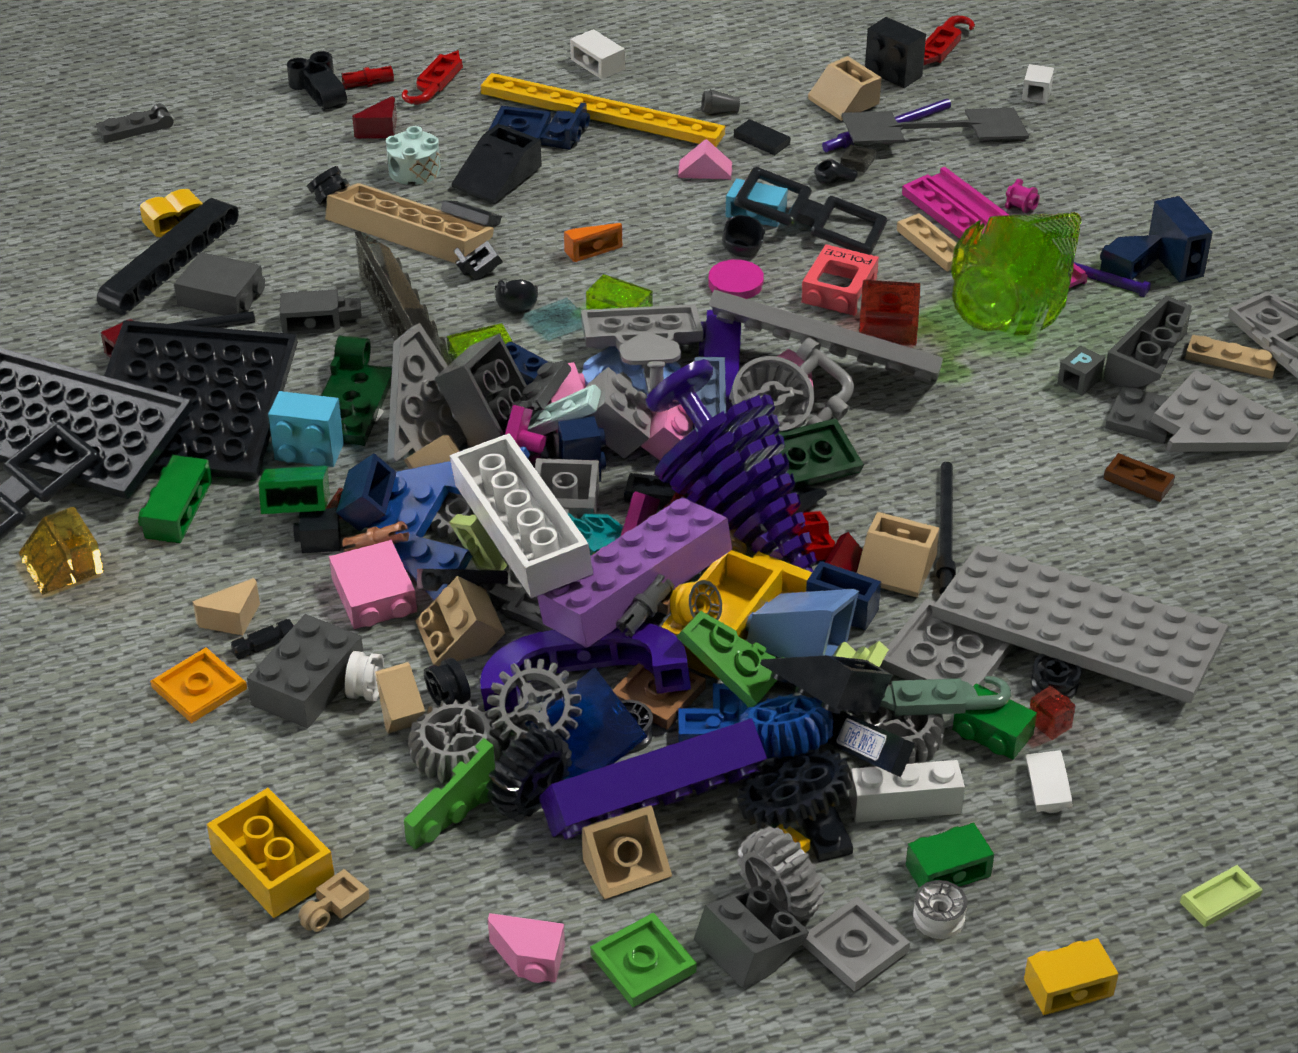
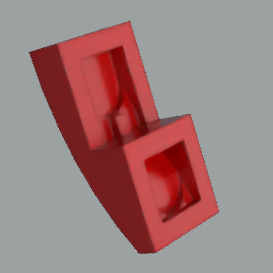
[795,511,835,561]

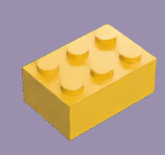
[206,788,334,918]

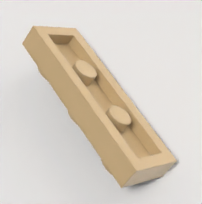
[897,213,970,271]
[1185,335,1278,379]

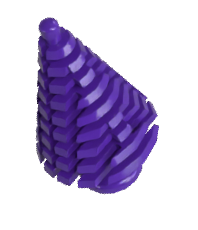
[645,359,817,572]

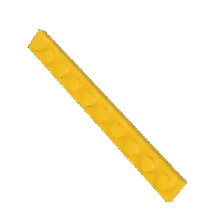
[480,73,725,147]

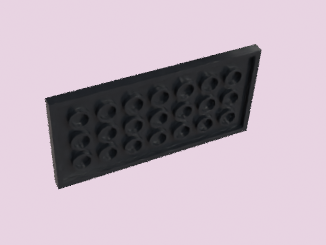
[0,348,194,499]

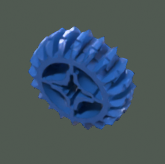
[739,694,834,759]

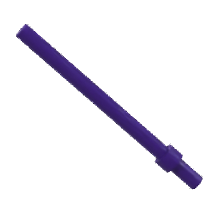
[822,99,951,152]

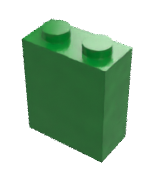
[258,466,330,514]

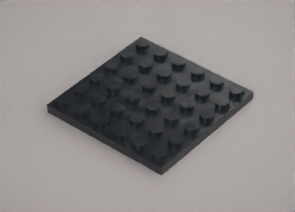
[104,320,298,480]

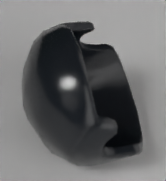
[722,215,765,257]
[495,279,538,313]

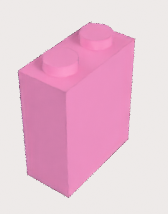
[329,540,417,629]

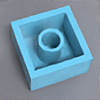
[268,391,344,467]

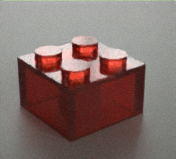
[859,280,920,346]

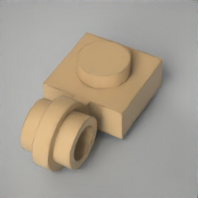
[298,869,369,932]

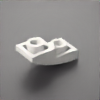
[1026,750,1073,813]

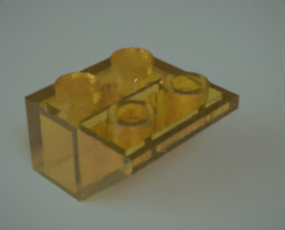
[18,506,104,595]

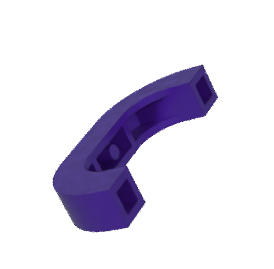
[480,622,691,713]

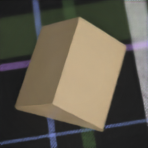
[582,805,672,899]

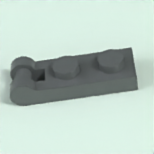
[96,103,174,143]

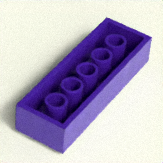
[539,718,767,840]

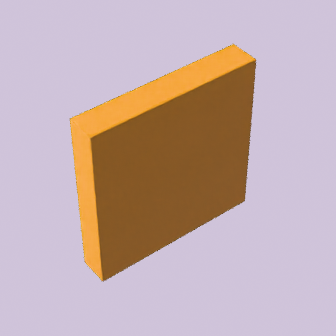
[150,647,247,723]

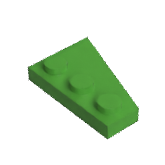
[676,611,783,707]

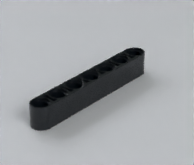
[97,198,239,315]

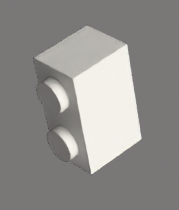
[570,29,625,79]

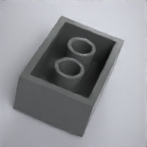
[247,614,364,728]

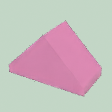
[678,139,732,180]

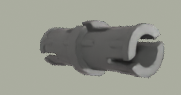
[616,574,674,637]

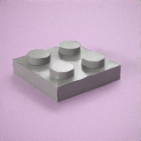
[802,896,910,992]

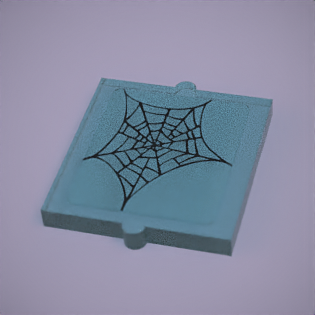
[524,298,582,341]

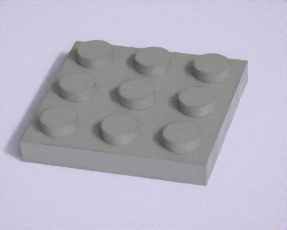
[880,598,1014,686]

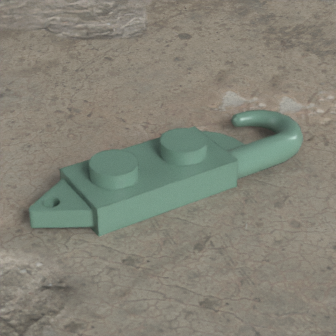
[880,676,1011,716]

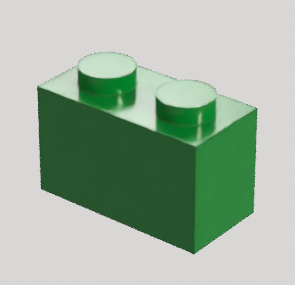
[952,683,1037,760]
[905,823,995,887]

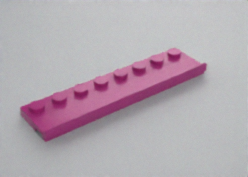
[902,166,1088,302]

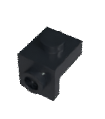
[453,240,503,280]

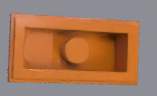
[564,223,623,262]

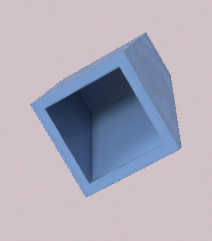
[745,589,859,658]

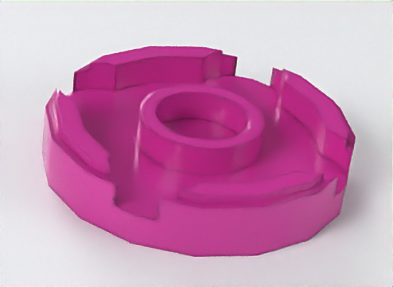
[708,259,764,299]

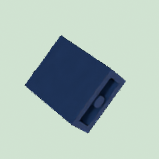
[1149,196,1213,282]

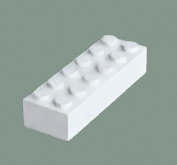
[449,433,593,598]

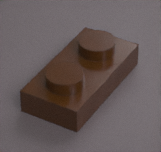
[1103,453,1175,502]

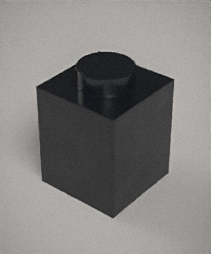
[293,508,341,553]

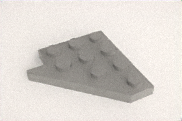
[387,323,466,464]
[1151,370,1298,452]

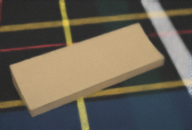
[325,183,494,264]

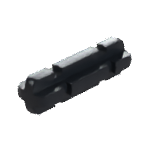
[231,619,294,659]

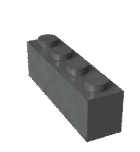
[1103,295,1192,388]

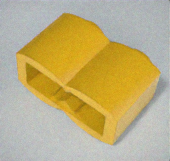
[140,189,203,237]

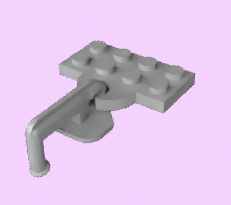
[581,304,703,394]

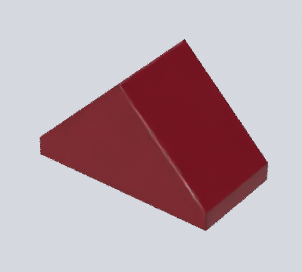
[352,96,397,139]

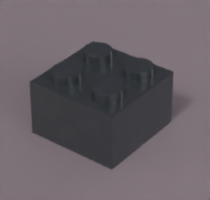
[865,17,926,88]

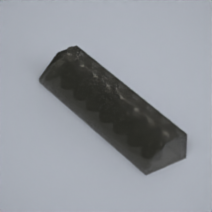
[355,231,455,365]

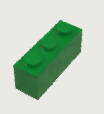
[138,455,212,543]

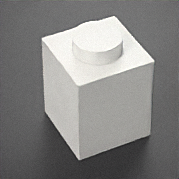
[1022,64,1054,104]

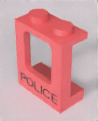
[801,244,879,316]

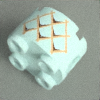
[386,126,441,185]

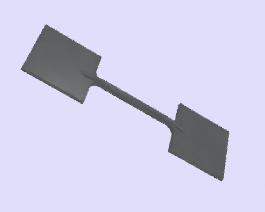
[841,108,1029,145]

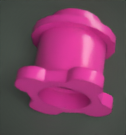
[1005,179,1040,213]

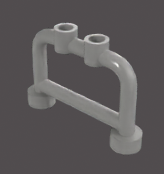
[797,337,854,426]

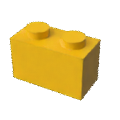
[1024,938,1118,1016]

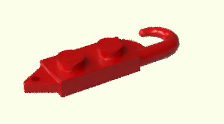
[923,15,975,66]
[402,50,463,105]

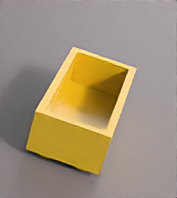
[661,550,783,680]

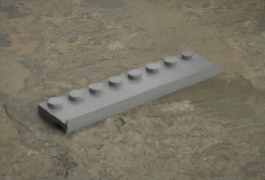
[709,290,943,383]

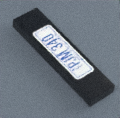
[827,711,915,777]

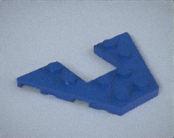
[367,447,530,600]

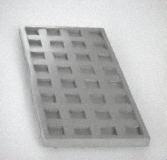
[932,545,1228,703]

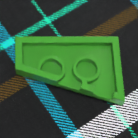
[404,738,495,850]

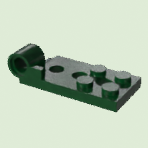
[321,335,392,446]
[775,418,864,489]

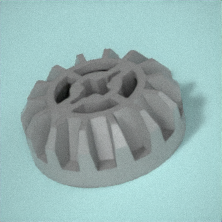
[729,356,814,432]

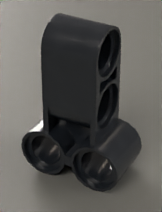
[286,51,347,110]

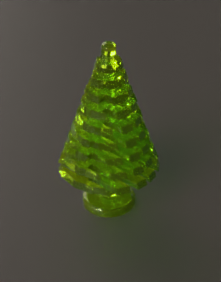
[951,212,1082,335]

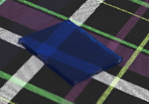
[525,667,648,780]

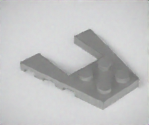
[1228,292,1298,379]

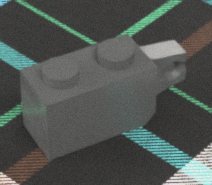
[280,289,362,334]

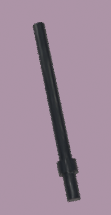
[936,462,956,595]

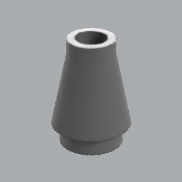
[701,89,740,115]

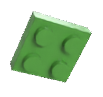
[590,912,697,1007]

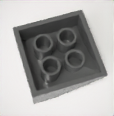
[435,333,527,448]

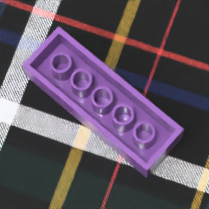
[537,497,732,648]

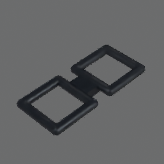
[734,167,887,255]
[0,422,100,540]

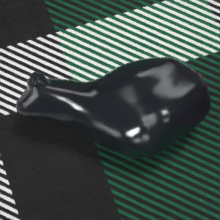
[814,158,858,183]

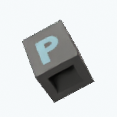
[1057,346,1105,396]

